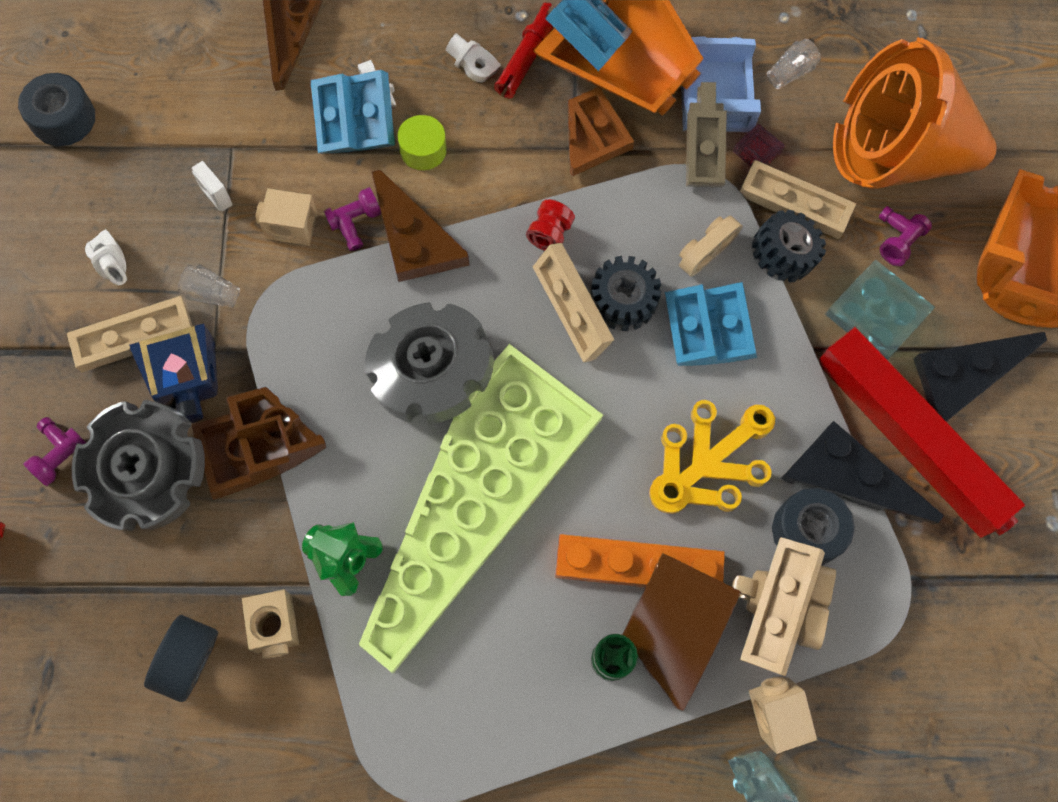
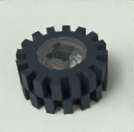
[590,256,662,331]

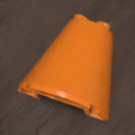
[534,0,704,116]
[977,169,1058,328]

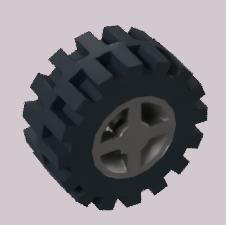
[752,210,826,283]

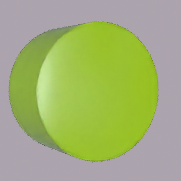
[398,115,446,171]

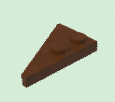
[263,0,323,91]
[372,170,470,282]

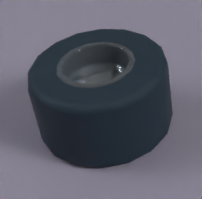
[18,73,95,146]
[772,488,855,566]
[144,615,218,702]

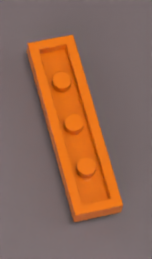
[555,534,725,587]

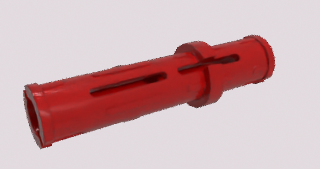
[494,2,556,99]

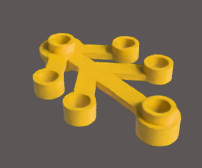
[649,400,775,514]

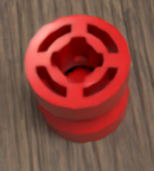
[526,199,575,251]

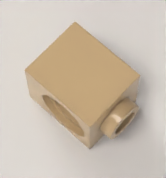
[256,188,318,246]
[242,589,299,659]
[749,677,817,754]

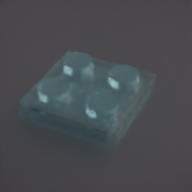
[825,259,935,360]

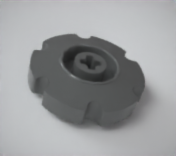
[365,302,494,424]
[72,400,205,531]

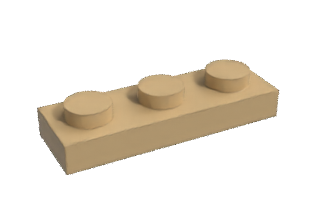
[740,160,856,239]
[533,243,614,363]
[66,296,193,373]
[740,537,825,677]

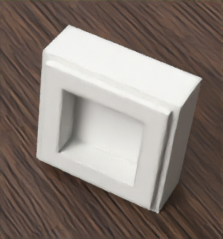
[192,161,233,212]

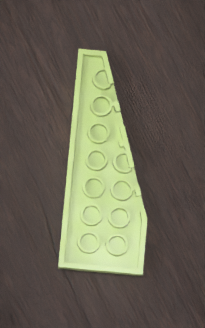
[359,344,603,673]

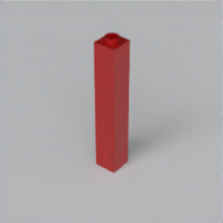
[818,327,1025,538]

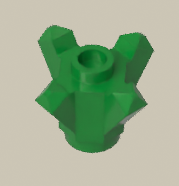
[302,522,383,596]

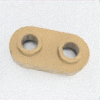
[679,215,743,277]

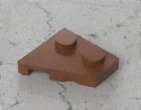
[567,87,634,177]

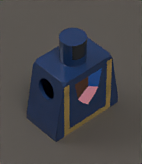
[129,323,218,423]

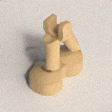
[731,566,836,650]

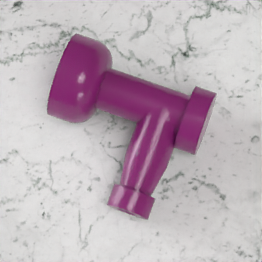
[323,187,382,251]
[879,206,932,266]
[23,417,87,487]

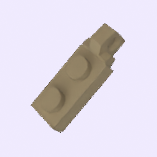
[686,82,727,188]

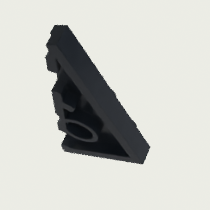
[913,331,1048,422]
[781,421,944,525]

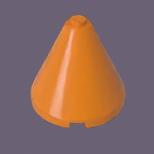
[833,37,997,189]

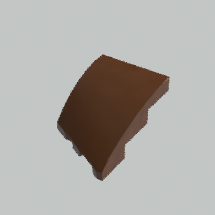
[191,387,326,500]
[622,553,741,712]

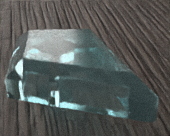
[728,751,799,802]

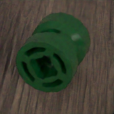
[591,634,638,682]

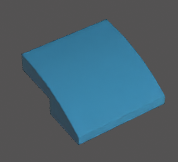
[545,0,632,71]
[311,70,395,154]
[665,282,757,366]

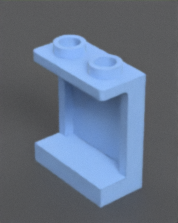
[681,36,761,132]

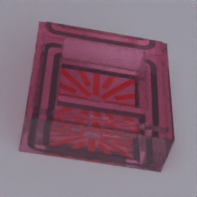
[733,123,785,167]

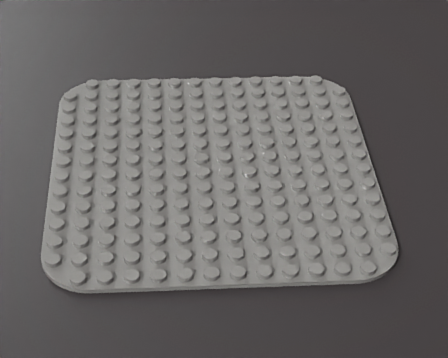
[246,164,912,802]

